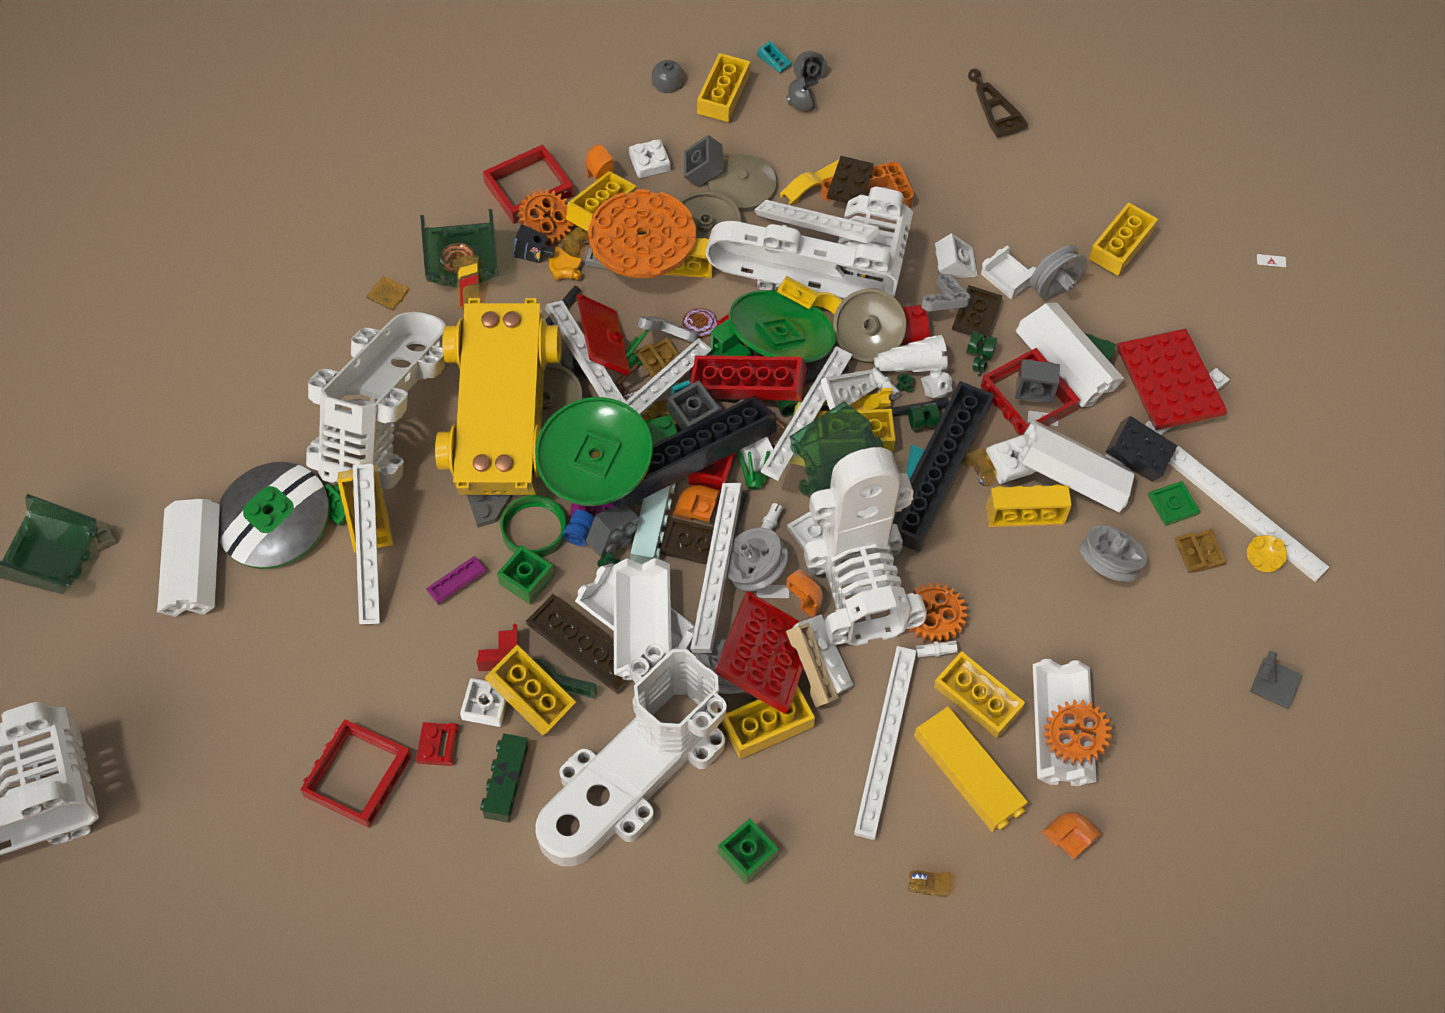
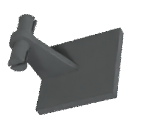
[1250,651,1302,709]

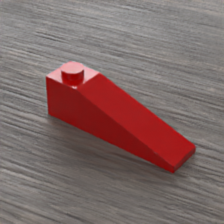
[901,305,930,345]

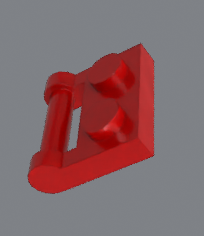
[416,722,459,766]

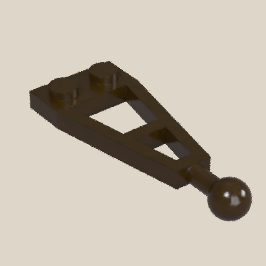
[968,69,1028,138]

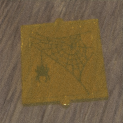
[366,276,409,311]

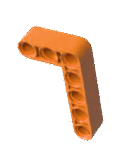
[821,162,914,208]

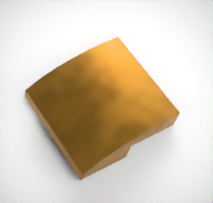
[635,337,679,378]
[1174,528,1226,573]

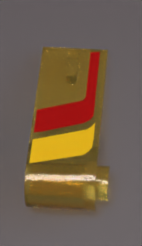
[453,255,479,308]

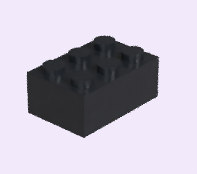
[1105,416,1177,482]

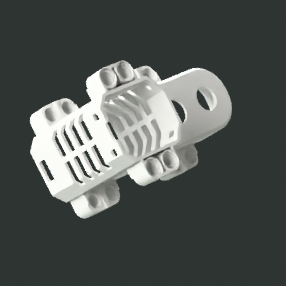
[706,187,913,299]
[306,312,446,489]
[803,447,927,646]
[535,643,727,866]
[0,702,99,855]

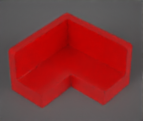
[688,453,735,490]
[476,624,519,671]

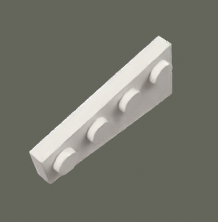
[821,369,877,415]
[793,615,854,694]

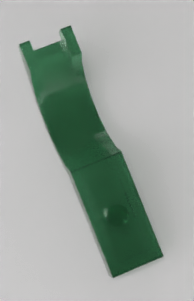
[533,659,597,699]

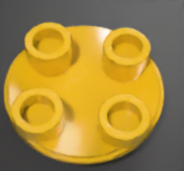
[1247,535,1287,572]

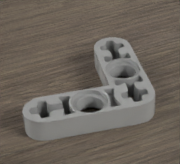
[921,274,970,311]
[637,316,699,342]

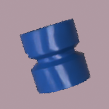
[563,510,595,546]

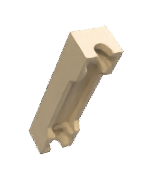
[786,623,839,707]

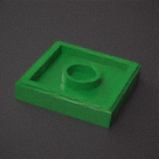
[1147,481,1201,526]

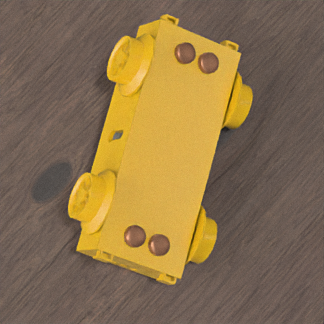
[435,298,561,495]

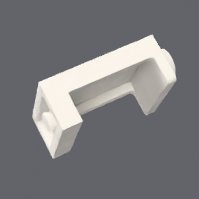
[981,245,1036,300]

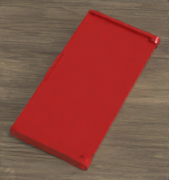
[576,294,630,375]

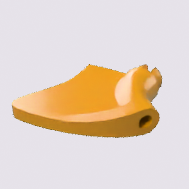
[549,246,582,281]

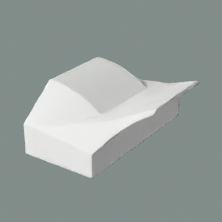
[741,437,773,472]

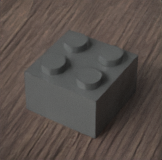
[684,135,723,187]
[1015,360,1060,403]
[667,380,720,430]
[586,506,639,557]

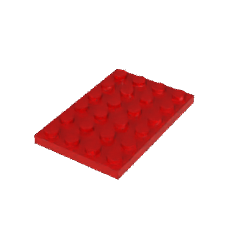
[1116,328,1227,430]
[713,591,803,714]

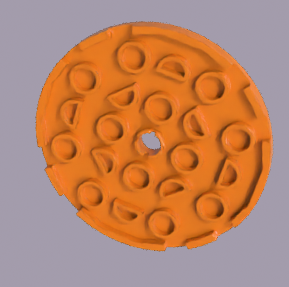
[588,189,696,278]

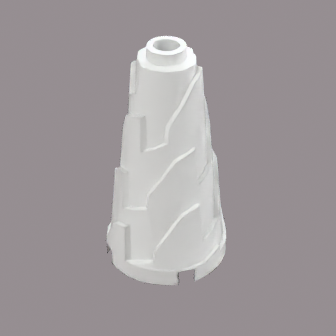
[874,335,948,372]

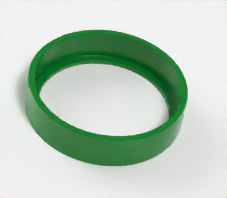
[500,495,566,558]

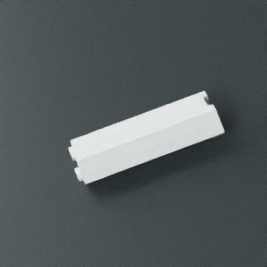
[1015,302,1124,408]
[1018,420,1134,513]
[157,499,220,617]
[614,558,672,680]
[575,563,695,651]
[1033,659,1096,786]

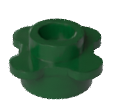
[972,354,988,376]
[895,374,915,392]
[597,552,620,567]

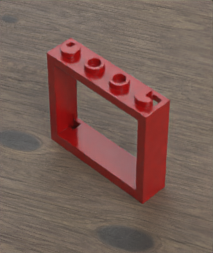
[483,144,574,224]
[981,348,1081,435]
[300,719,412,828]

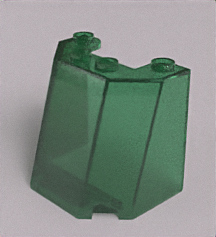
[420,209,499,288]
[789,402,884,498]
[0,494,99,594]

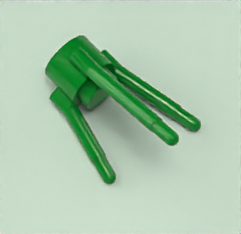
[625,329,650,369]
[738,450,770,489]

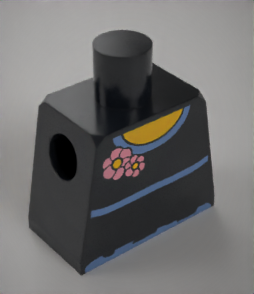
[513,224,556,263]

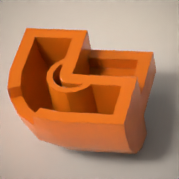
[585,144,614,181]
[673,485,721,523]
[786,569,823,618]
[1042,812,1102,860]

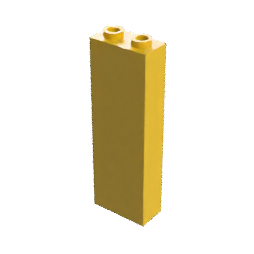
[914,707,1028,832]

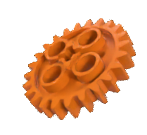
[517,189,574,245]
[909,582,967,644]
[1044,699,1112,766]

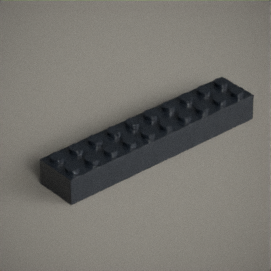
[893,381,994,552]
[613,396,776,510]

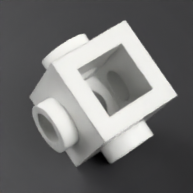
[921,370,953,398]

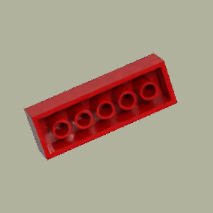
[690,356,807,401]

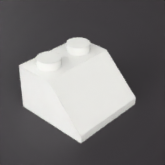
[935,233,978,278]

